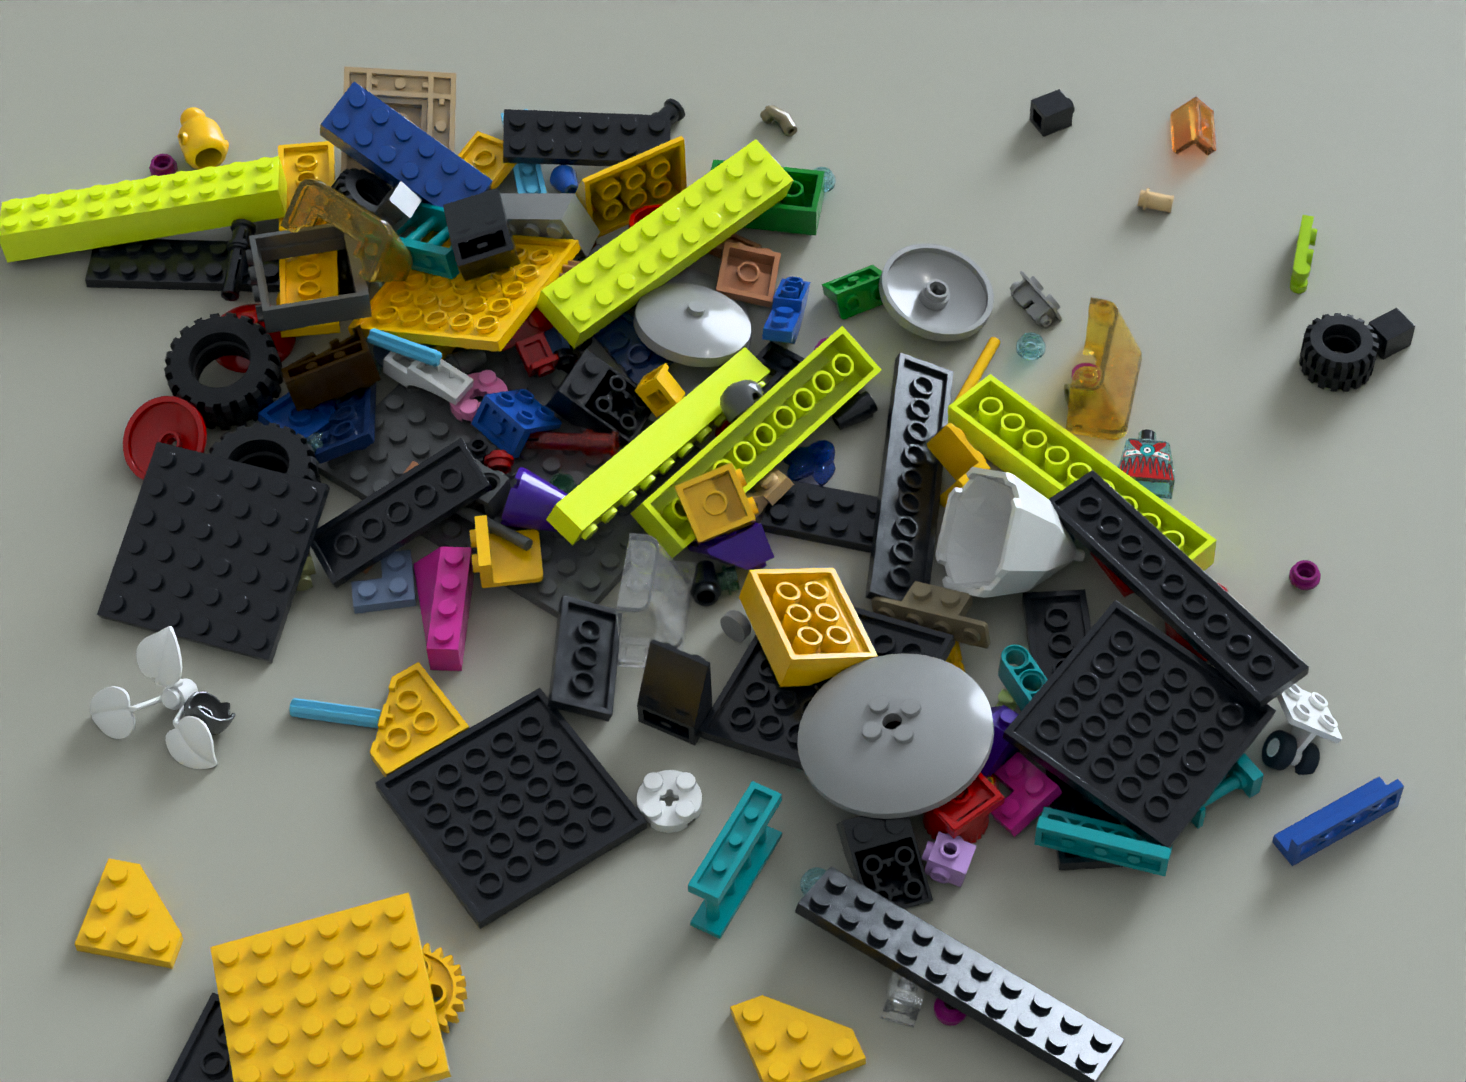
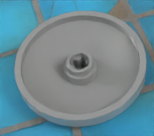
[879,243,994,341]
[633,283,751,367]

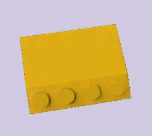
[575,136,687,238]
[739,568,878,687]

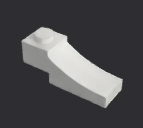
[383,351,474,405]

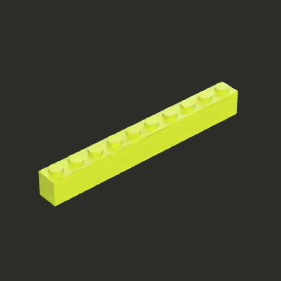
[546,347,770,546]

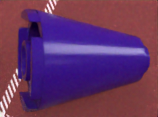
[501,467,568,532]

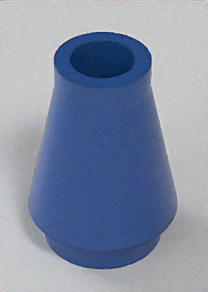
[550,165,578,193]

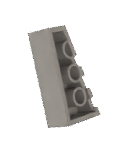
[500,193,600,258]

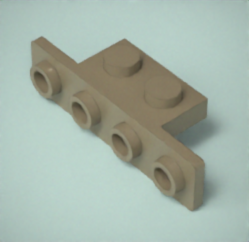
[871,581,991,649]

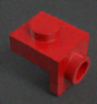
[515,332,559,377]

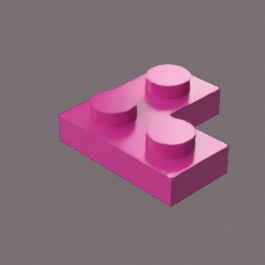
[991,752,1062,837]

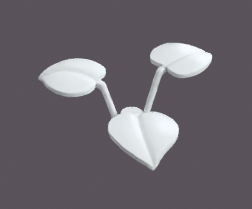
[90,626,218,769]

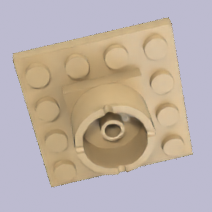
[341,66,456,179]

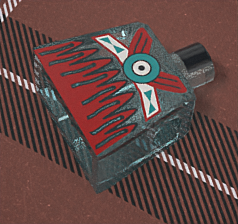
[1118,429,1175,499]

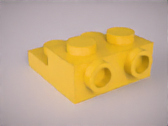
[674,462,759,545]

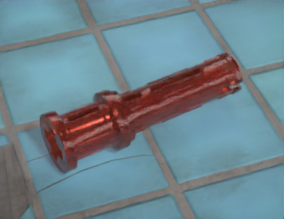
[526,429,619,458]

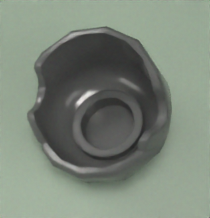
[720,380,764,423]
[184,691,236,735]

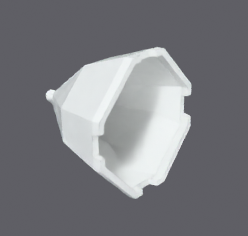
[935,467,1085,598]

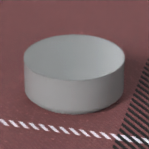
[720,610,751,642]

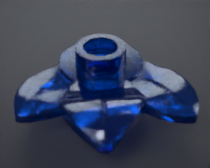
[783,440,836,486]

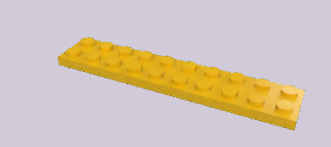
[278,141,341,338]

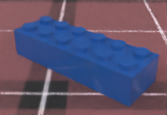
[320,82,493,208]

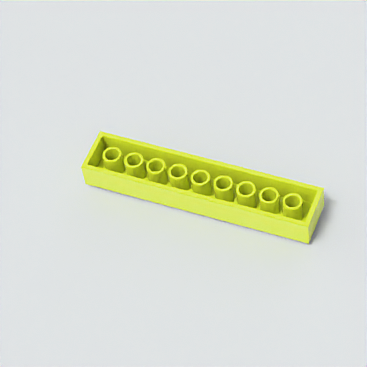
[536,139,794,349]
[0,156,287,263]
[630,326,882,559]
[948,374,1217,571]

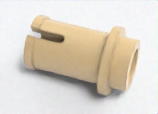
[1137,188,1174,213]

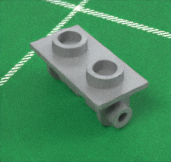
[1010,271,1062,327]

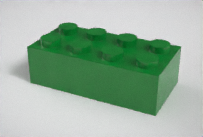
[711,159,825,236]

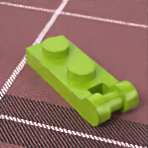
[1290,215,1318,294]

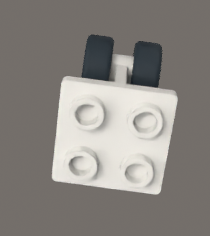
[1262,684,1342,775]

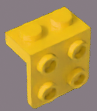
[927,423,990,508]
[469,515,544,588]

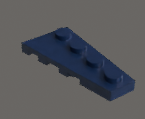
[593,312,673,386]
[315,382,376,464]

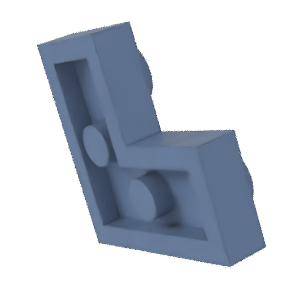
[351,549,417,614]

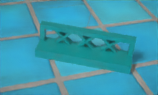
[1034,807,1173,876]

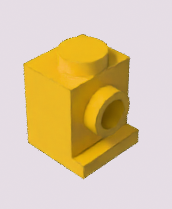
[634,363,685,418]

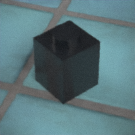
[1029,89,1075,137]
[1368,307,1415,360]

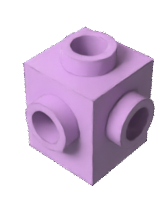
[922,831,976,887]

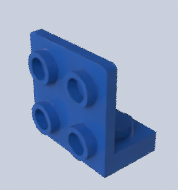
[471,389,562,458]

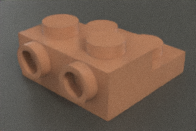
[715,241,781,308]

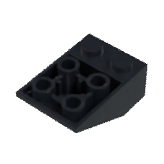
[443,188,520,281]
[546,349,652,444]
[637,639,712,745]
[836,816,933,909]

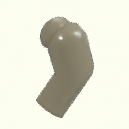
[760,105,797,136]

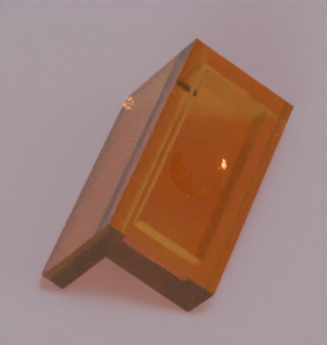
[1170,97,1216,156]

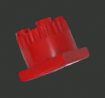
[923,772,1005,844]

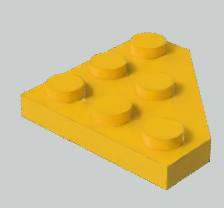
[370,662,469,777]
[74,858,184,969]
[730,995,866,1082]

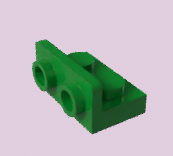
[822,265,883,320]

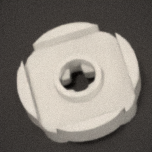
[637,770,702,833]

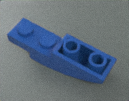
[762,276,810,344]

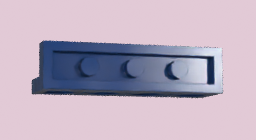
[1272,776,1404,866]

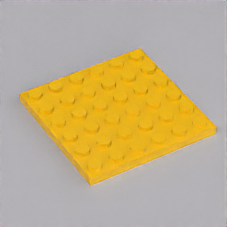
[348,231,581,352]
[210,892,451,1082]

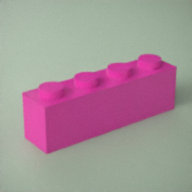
[413,547,474,671]

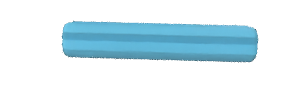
[367,328,442,367]
[289,698,382,728]

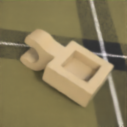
[746,467,794,518]

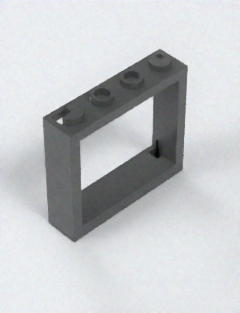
[245,220,372,333]

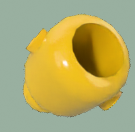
[177,107,229,170]

